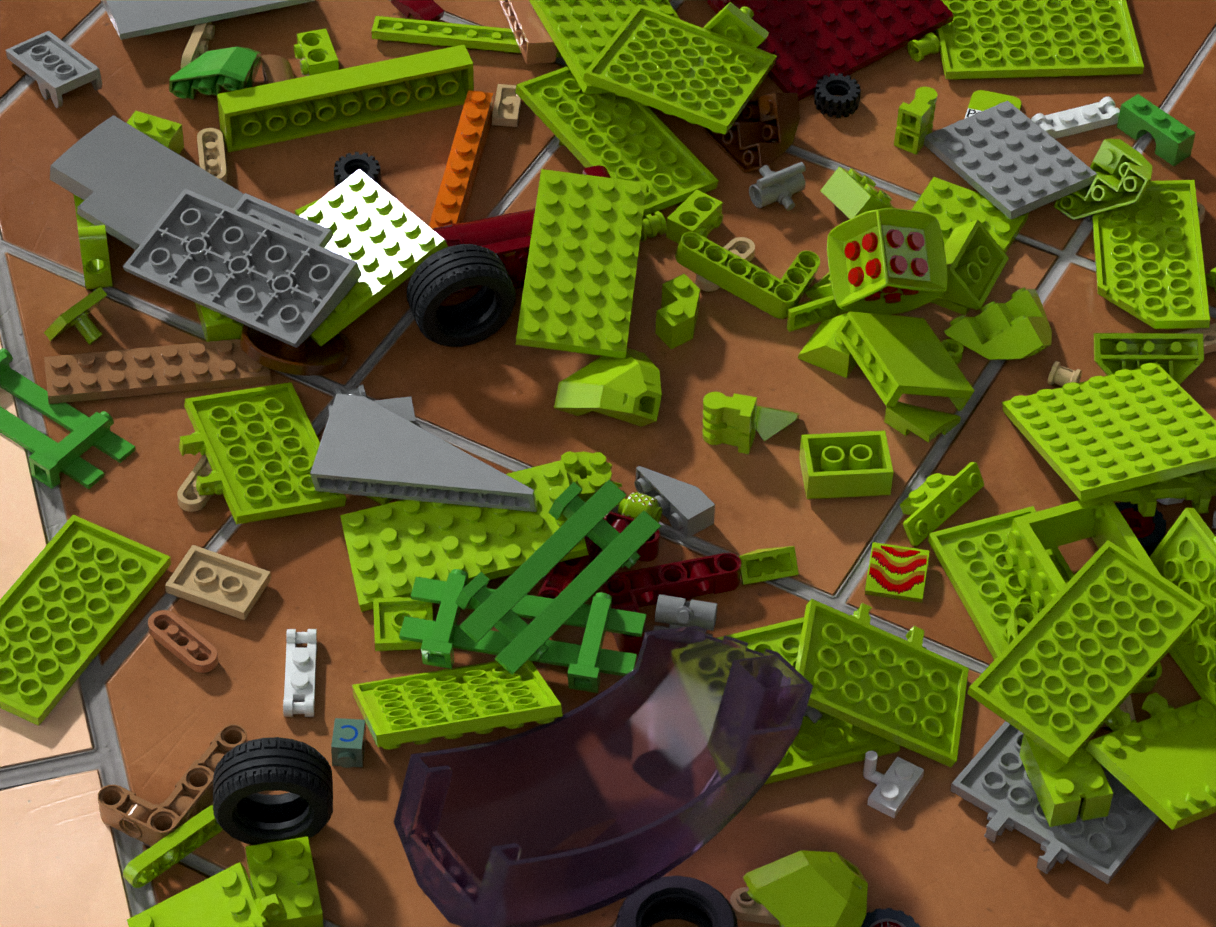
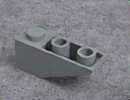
[634,466,715,538]

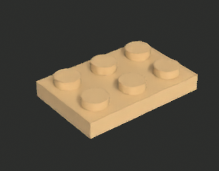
[165,545,271,620]

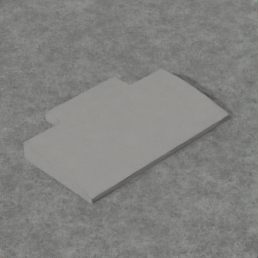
[101,0,315,40]
[50,115,244,250]
[123,188,362,348]

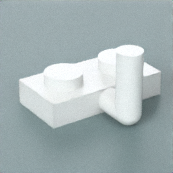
[863,751,924,818]

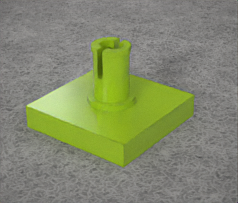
[704,2,769,48]
[44,286,107,345]

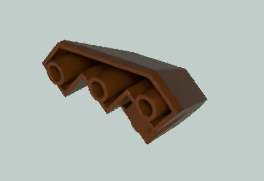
[703,92,800,173]

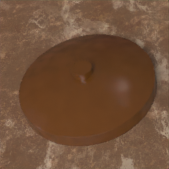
[240,325,351,376]

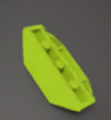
[1093,333,1204,385]

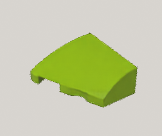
[884,401,961,443]

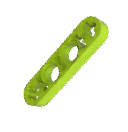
[123,805,223,888]

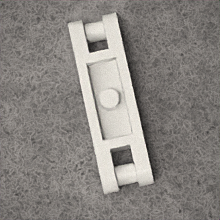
[1031,96,1120,139]
[283,629,317,717]

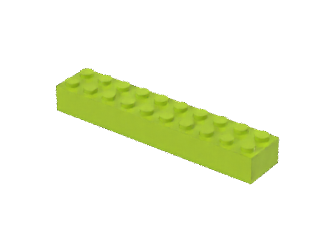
[217,44,474,152]

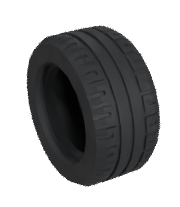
[407,244,516,347]
[213,737,333,845]
[616,876,738,927]

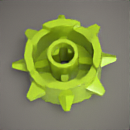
[561,451,622,503]

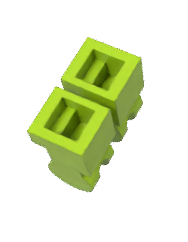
[894,87,938,155]
[702,392,757,454]

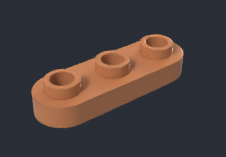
[148,610,218,673]

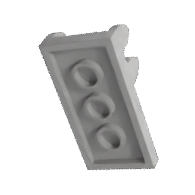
[5,31,102,108]

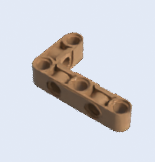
[98,724,247,846]

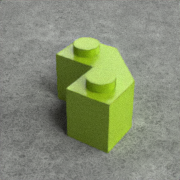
[655,274,700,349]

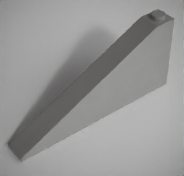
[310,394,538,512]

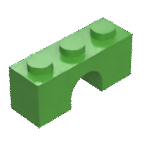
[1117,94,1196,166]

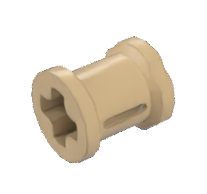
[1048,361,1082,386]

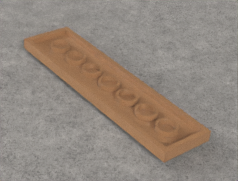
[44,339,271,404]

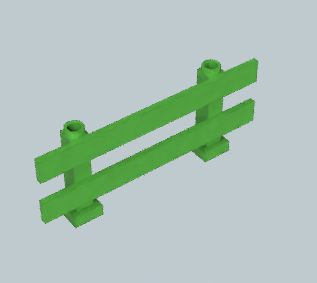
[0,348,136,489]
[455,480,661,675]
[399,569,646,693]

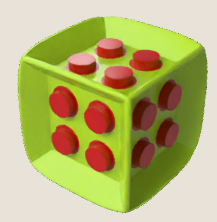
[827,208,948,315]

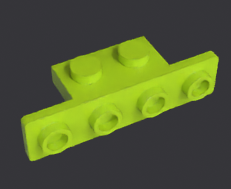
[899,462,984,546]

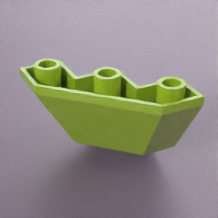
[1054,139,1152,220]
[944,288,1052,360]
[554,348,662,427]
[743,850,868,927]

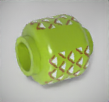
[618,492,662,523]

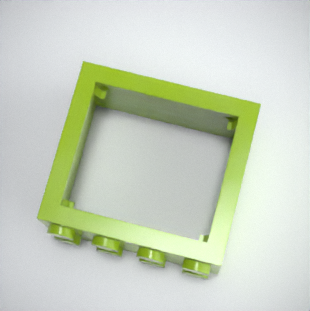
[1005,495,1161,611]

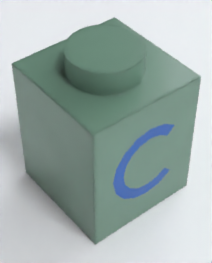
[331,718,366,768]

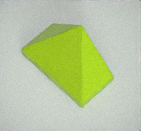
[787,295,838,332]
[756,406,800,441]
[738,546,799,585]

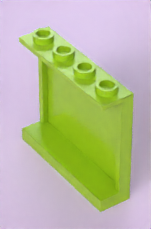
[836,311,974,411]

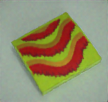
[865,542,930,603]

